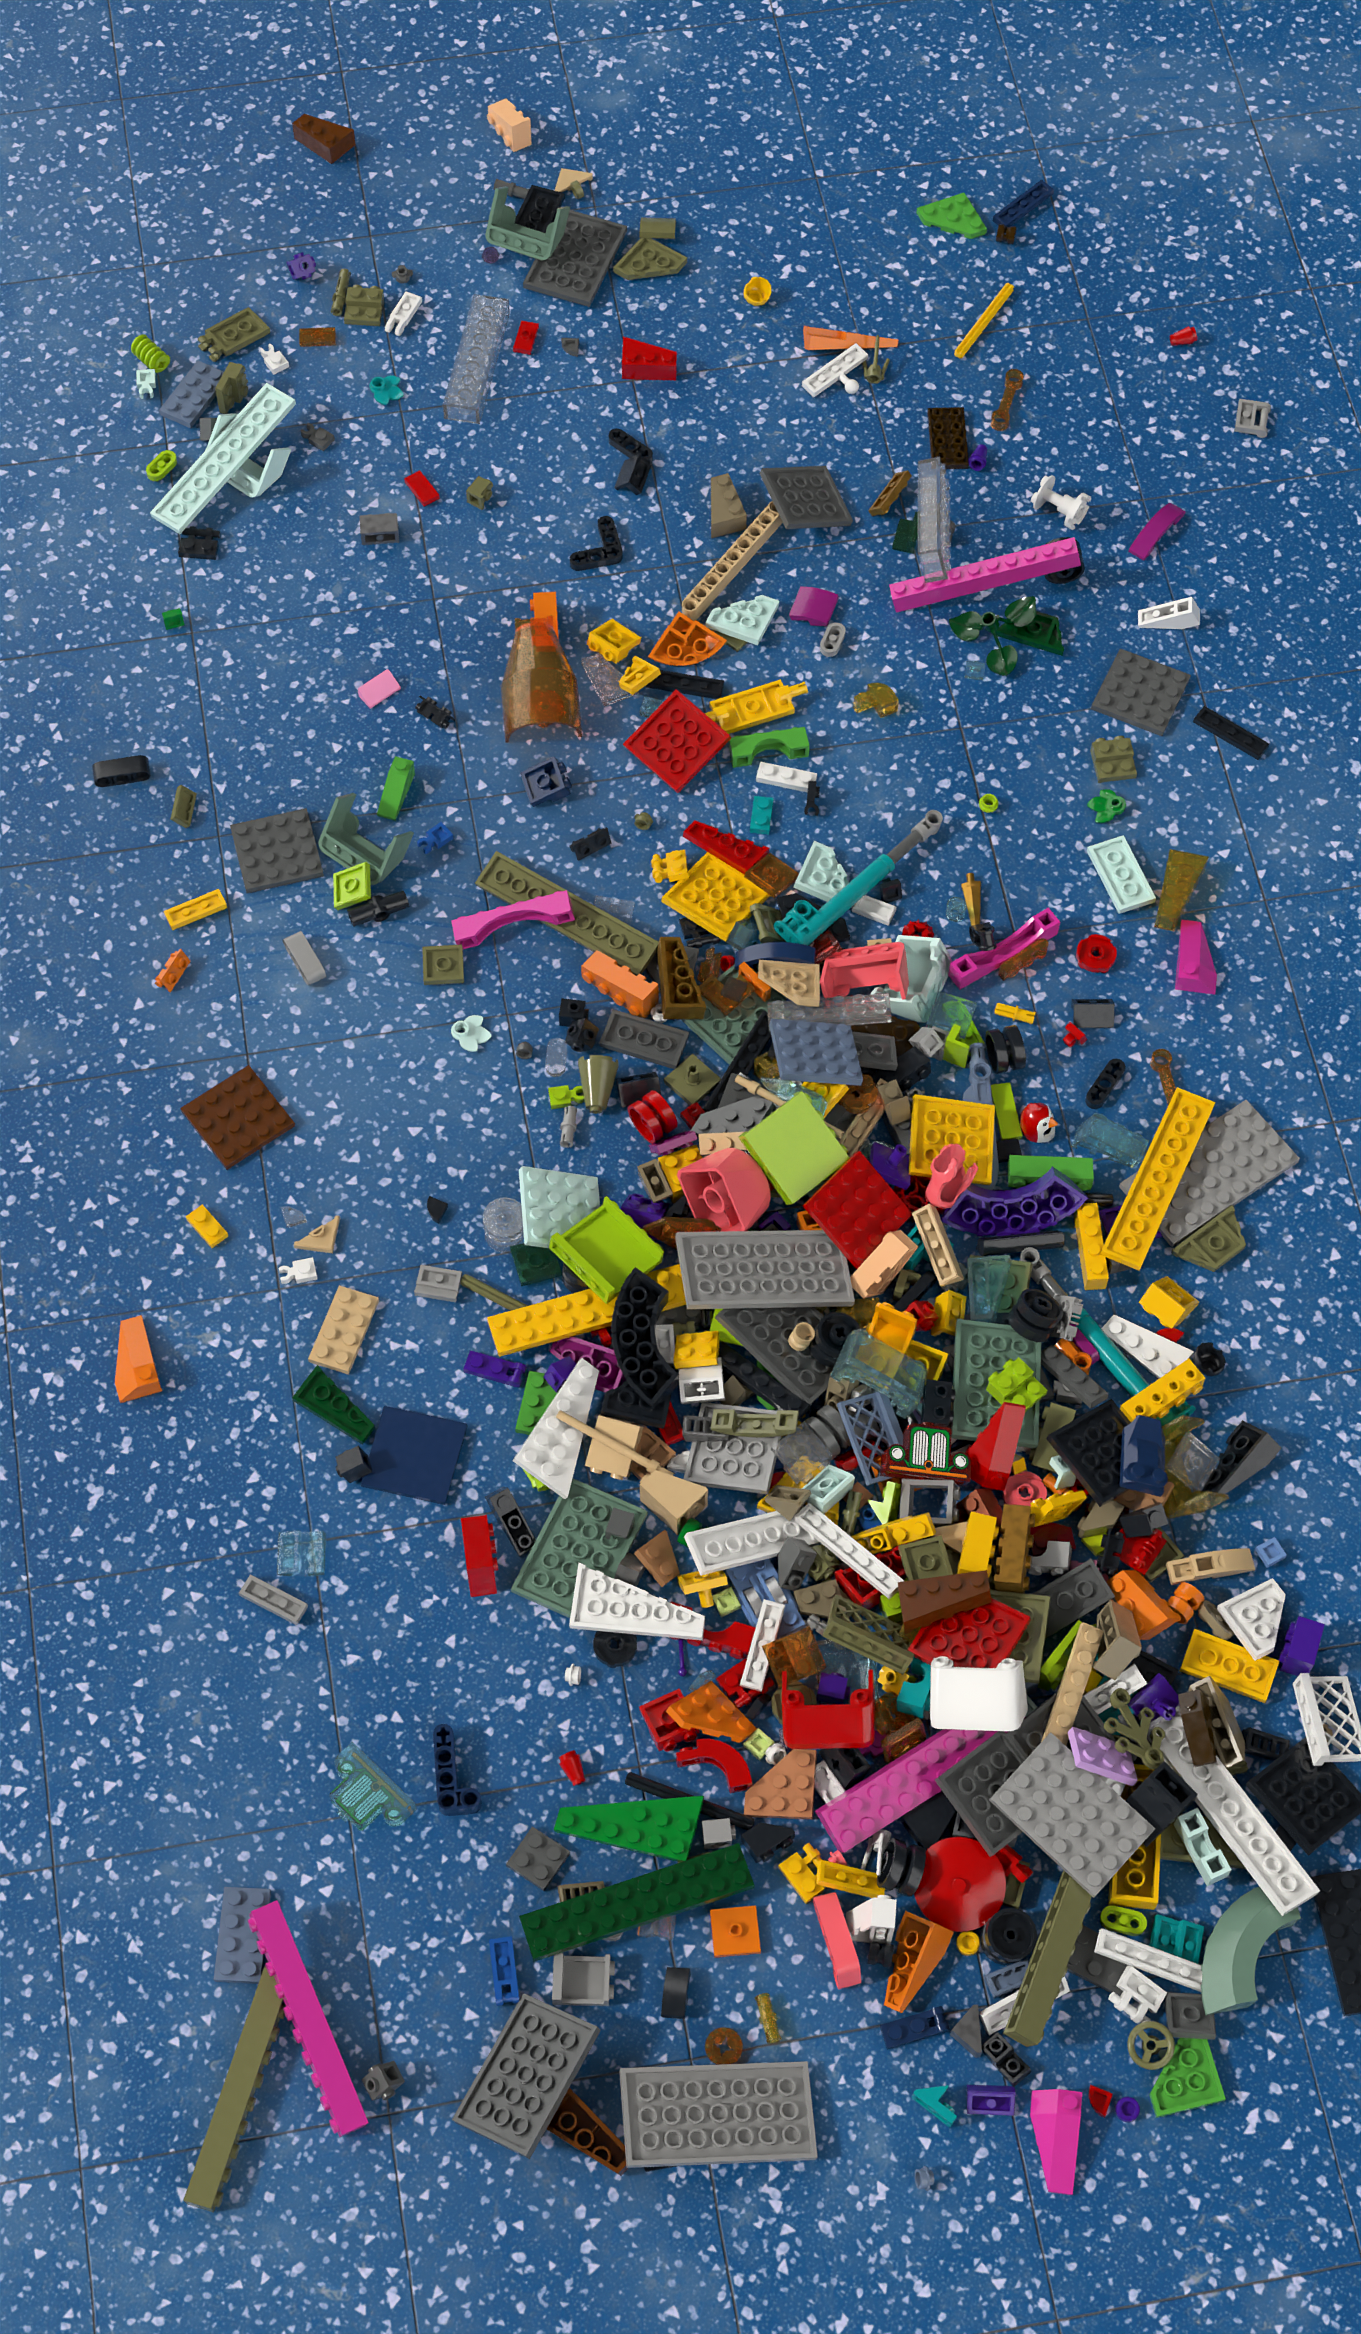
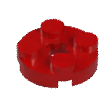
[1076,934,1117,973]

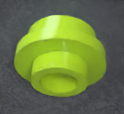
[979,794,998,813]

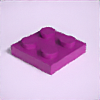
[648,1131,697,1156]

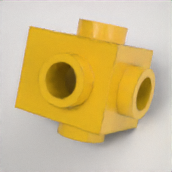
[877,1666,917,1695]

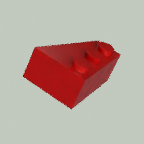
[622,337,677,381]

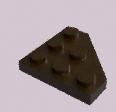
[844,1009,921,1071]

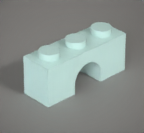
[1173,1808,1232,1886]

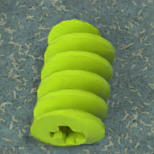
[131,334,170,373]

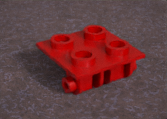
[1113,1528,1167,1575]

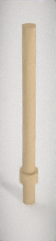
[735,1075,844,1139]
[556,1410,674,1476]

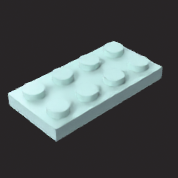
[1087,835,1156,914]

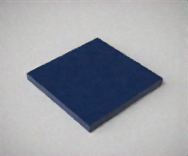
[361,1406,468,1505]

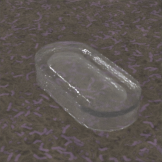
[545,1038,568,1077]

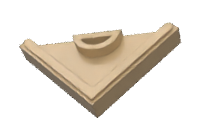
[555,168,593,193]
[294,1216,340,1254]
[932,1522,967,1554]

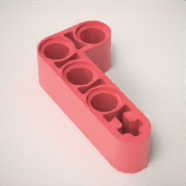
[813,1892,861,1989]

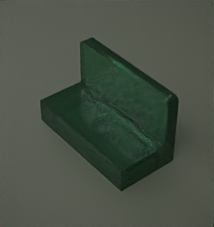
[892,512,923,554]

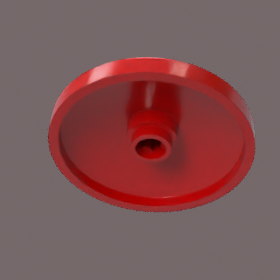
[914,1836,1006,1932]

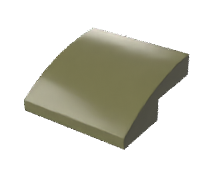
[639,217,676,239]

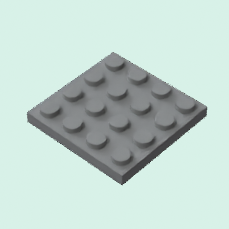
[683,1402,781,1494]

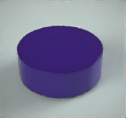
[1115,2097,1140,2123]

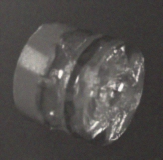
[482,1197,524,1252]

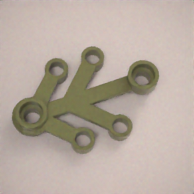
[1104,1688,1165,1770]

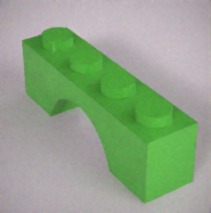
[729,727,809,768]

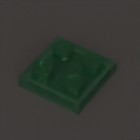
[510,1243,562,1287]

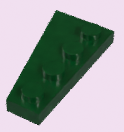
[292,1365,375,1445]

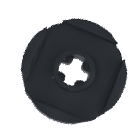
[593,1631,637,1668]

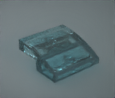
[277,1530,326,1576]

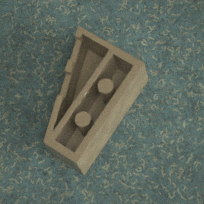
[711,473,747,539]

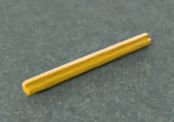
[954,283,1014,359]

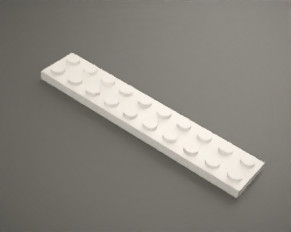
[1147,1706,1320,1916]

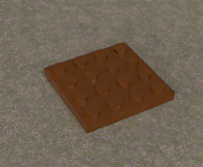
[180,1065,295,1170]

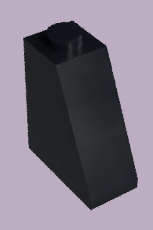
[900,1791,957,1850]

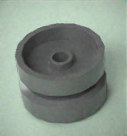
[801,1405,851,1461]

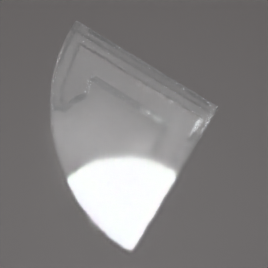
[281,1206,307,1228]

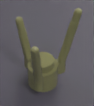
[862,335,890,384]

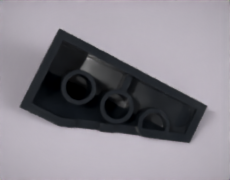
[1200,1420,1281,1501]

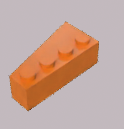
[581,950,659,1019]

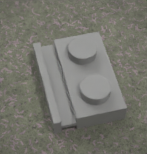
[414,1265,462,1302]

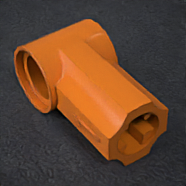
[1054,1338,1092,1375]

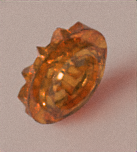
[705,2027,743,2065]

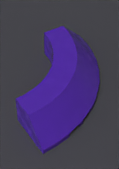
[941,1166,1088,1237]

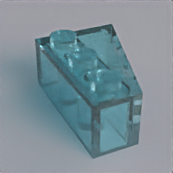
[1071,1112,1149,1168]

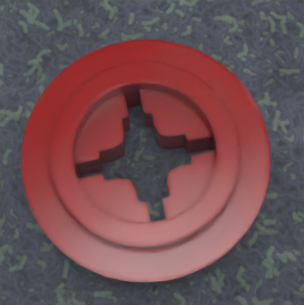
[902,919,934,938]

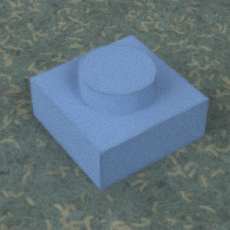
[1255,1537,1287,1568]

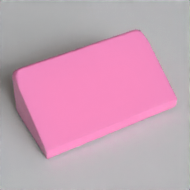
[358,669,401,709]

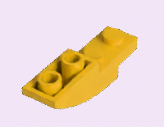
[851,1512,936,1554]

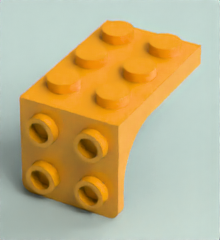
[852,1302,917,1392]

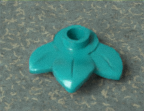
[369,375,404,405]

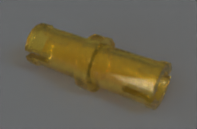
[755,1993,782,2044]

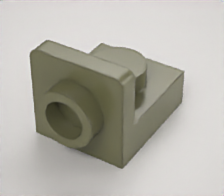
[892,1269,921,1301]

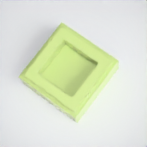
[712,1587,741,1617]
[743,1728,775,1761]

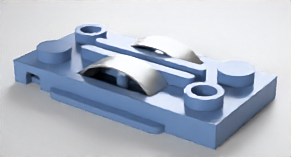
[726,1559,806,1642]

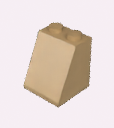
[585,1415,645,1480]
[640,1470,708,1535]

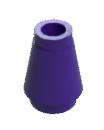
[968,444,988,471]

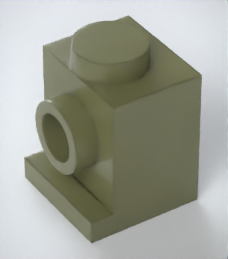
[466,476,493,510]

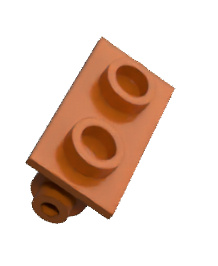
[155,949,191,992]

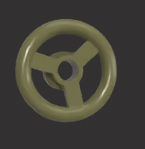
[1127,2021,1175,2070]

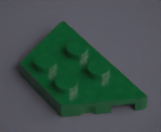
[995,611,1064,656]

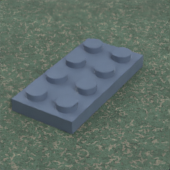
[159,361,224,428]
[214,1887,271,1984]

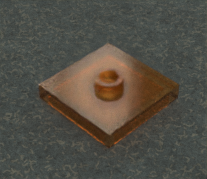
[744,853,799,898]

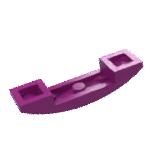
[1128,503,1186,561]

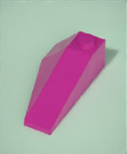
[1175,920,1217,995]
[1030,2089,1082,2195]

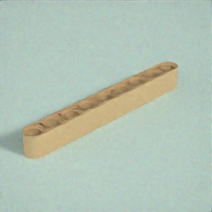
[682,501,783,621]

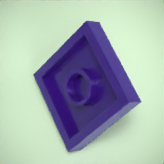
[870,1142,911,1190]
[1127,1673,1180,1722]

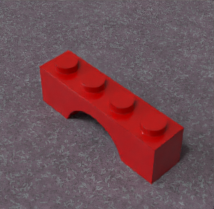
[669,1602,756,1659]

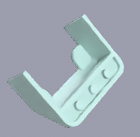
[205,413,291,497]

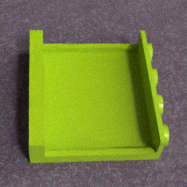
[738,1091,849,1205]
[549,1196,664,1304]

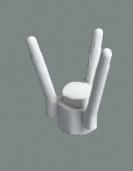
[860,1829,891,1876]

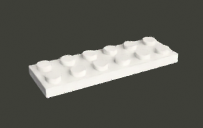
[684,1506,820,1576]

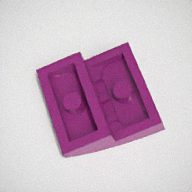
[789,586,839,626]

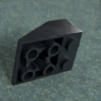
[1126,1761,1198,1848]

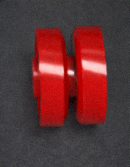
[628,1090,678,1144]

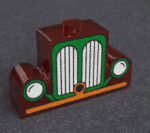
[880,1422,971,1486]

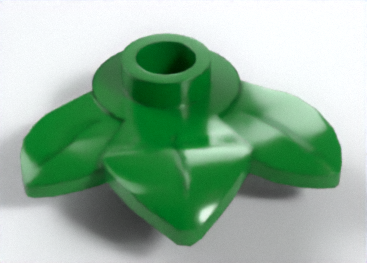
[1087,789,1126,823]

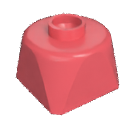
[677,1148,771,1232]

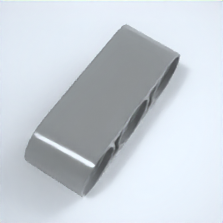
[283,931,326,986]

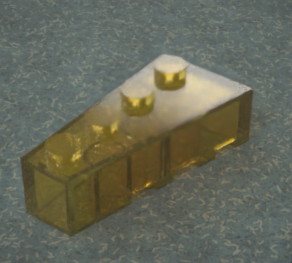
[1154,849,1209,931]

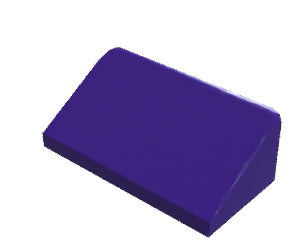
[967,2085,1016,2116]

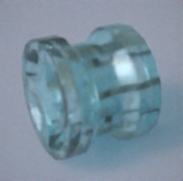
[946,897,966,922]

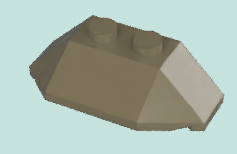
[1189,1676,1245,1769]

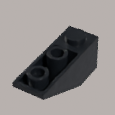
[485,1486,536,1556]

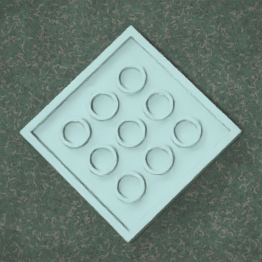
[519,1166,600,1248]

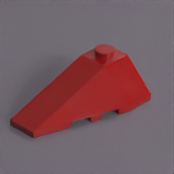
[960,1402,1026,1491]

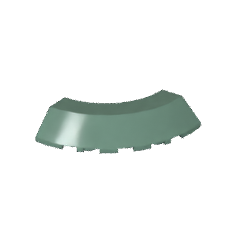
[1201,1886,1301,2016]

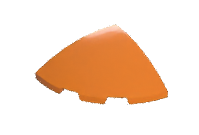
[648,611,727,666]

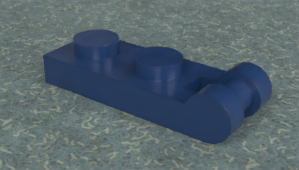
[880,2006,950,2050]

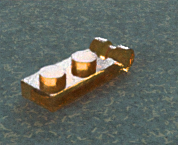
[998,938,1049,981]

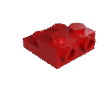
[639,1688,700,1752]

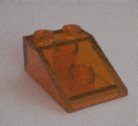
[642,1217,722,1250]

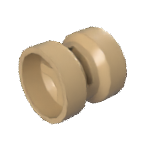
[788,1322,815,1351]

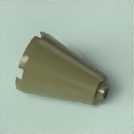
[578,1055,619,1114]

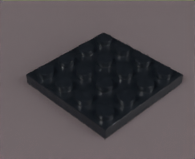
[1046,1399,1131,1507]
[1246,1737,1361,1856]

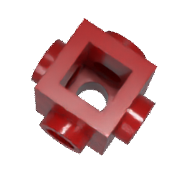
[905,1300,939,1332]

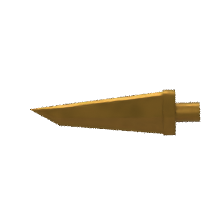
[961,873,981,926]

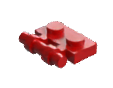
[716,1657,774,1709]

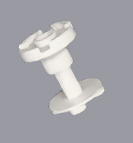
[1031,475,1091,530]

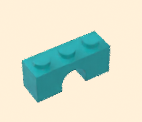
[897,1657,931,1719]

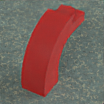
[676,1739,752,1793]

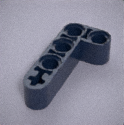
[433,1724,482,1816]

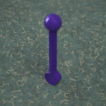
[678,1638,687,1677]

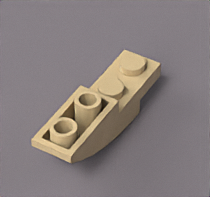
[1166,1548,1255,1585]

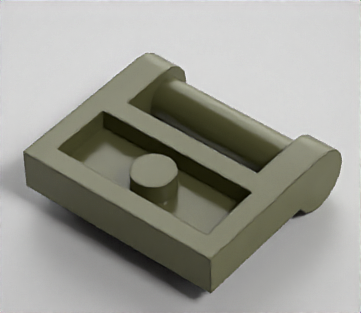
[750,903,786,943]

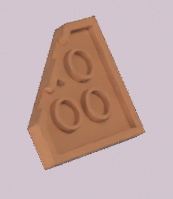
[744,1749,817,1820]

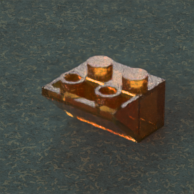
[762,1626,827,1688]

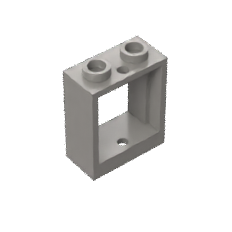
[900,1479,960,1528]

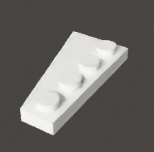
[1101,1315,1194,1379]

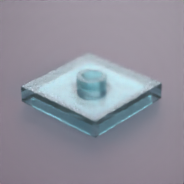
[926,991,977,1039]

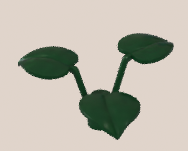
[949,596,1036,676]

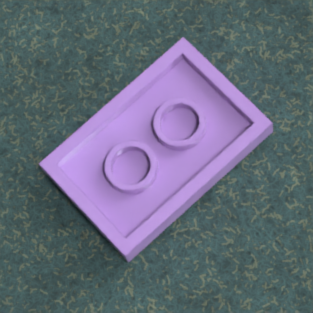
[1068,1727,1138,1786]

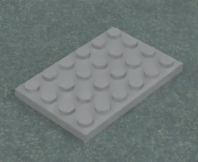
[989,1732,1155,1898]

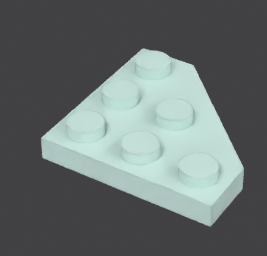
[705,595,779,645]
[793,841,849,902]

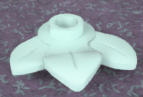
[451,1015,491,1052]

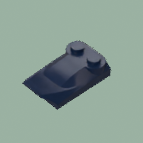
[1120,1415,1168,1497]

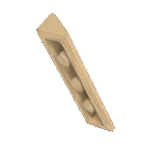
[912,1203,964,1287]

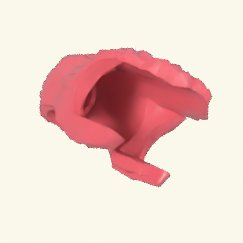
[926,1144,978,1209]

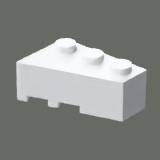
[845,1895,897,1944]

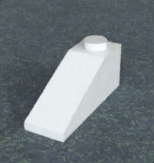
[1138,597,1200,629]

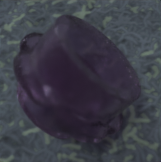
[482,247,499,264]

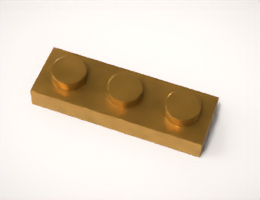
[868,470,912,516]

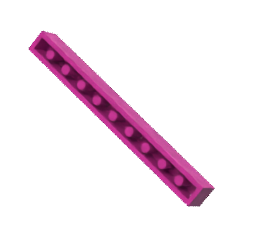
[889,537,1081,613]
[248,1900,369,2137]

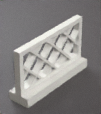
[1292,1673,1361,1766]

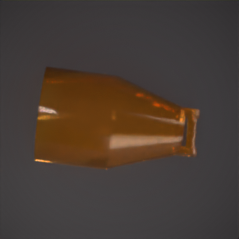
[501,615,582,743]

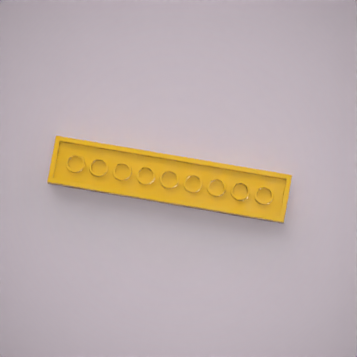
[1100,1087,1215,1271]
[487,1264,686,1357]

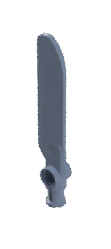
[963,1043,999,1190]

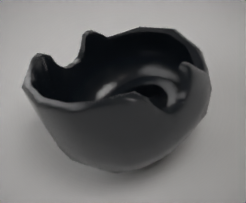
[1193,1342,1226,1377]

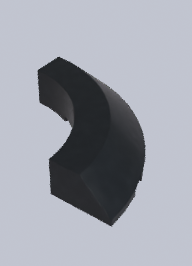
[611,1267,679,1407]

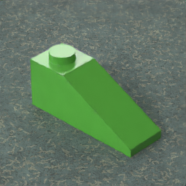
[377,756,415,821]

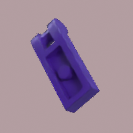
[463,1350,527,1387]

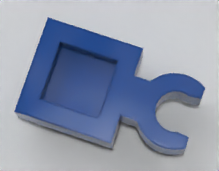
[417,822,454,854]

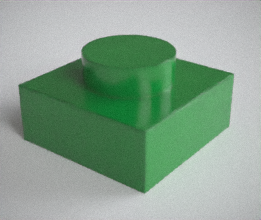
[162,608,184,630]

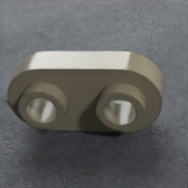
[1198,1600,1234,1641]

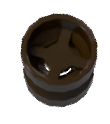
[996,224,1017,245]

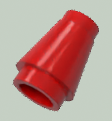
[1169,326,1197,346]
[559,1750,586,1786]

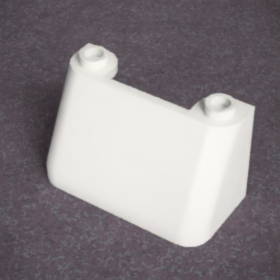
[930,1656,1028,1731]

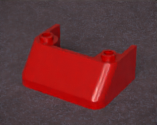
[782,1670,875,1749]

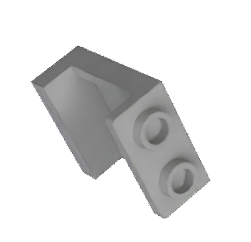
[552,1953,615,2006]

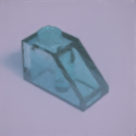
[726,917,760,952]

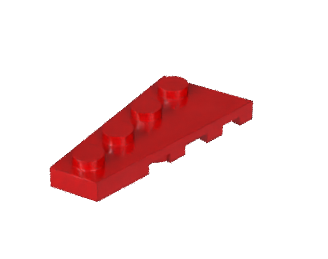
[683,820,770,876]

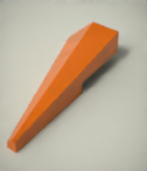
[803,326,898,350]

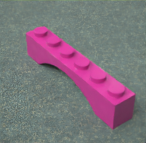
[451,890,575,949]
[948,907,1060,990]

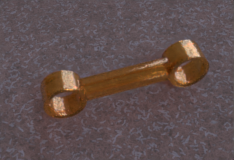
[991,369,1024,431]
[1150,1049,1176,1105]

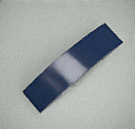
[735,942,816,970]

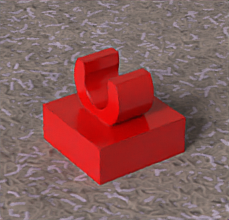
[1063,1022,1088,1048]
[680,1102,705,1129]

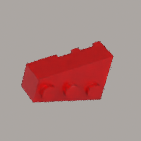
[461,1515,498,1597]

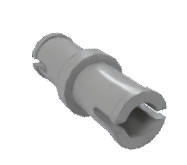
[560,1106,577,1148]

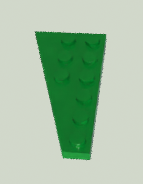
[554,1796,704,1862]

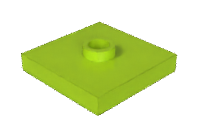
[333,862,371,910]

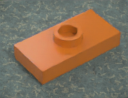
[738,962,771,1002]

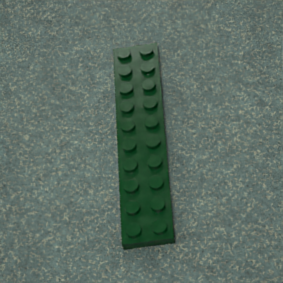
[519,1843,755,1962]

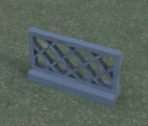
[837,1388,911,1486]

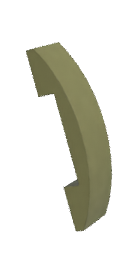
[711,1409,799,1437]

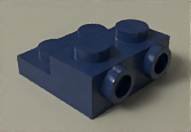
[520,756,572,807]

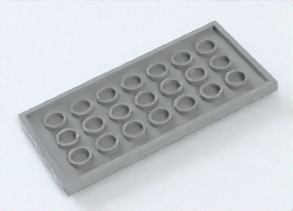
[1119,1100,1300,1247]
[675,1230,855,1309]
[619,2061,818,2168]

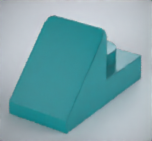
[912,2085,957,2128]

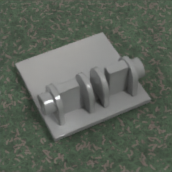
[1050,1295,1083,1341]

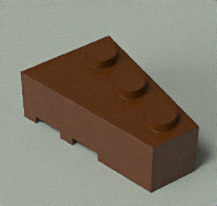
[292,114,356,164]

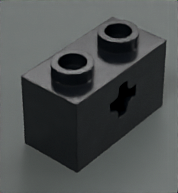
[819,1748,871,1789]

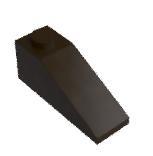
[1178,1689,1217,1767]

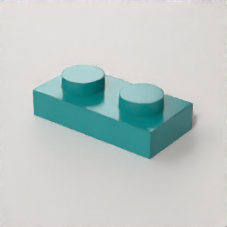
[750,796,774,835]

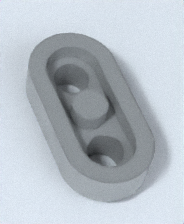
[820,623,846,657]

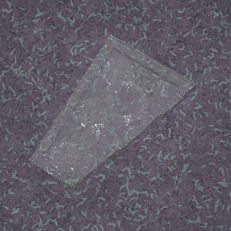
[581,653,639,707]

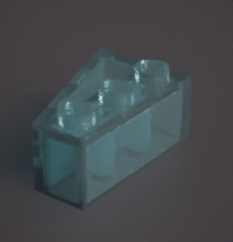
[967,1255,1012,1323]

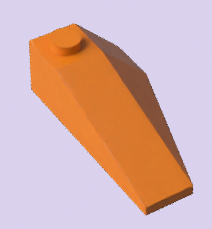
[115,1315,162,1403]
[884,1911,954,2013]

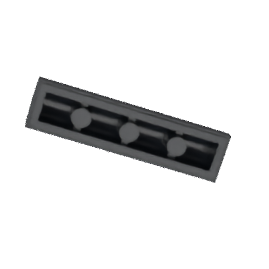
[977,1230,1064,1256]

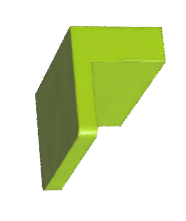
[943,1024,970,1068]

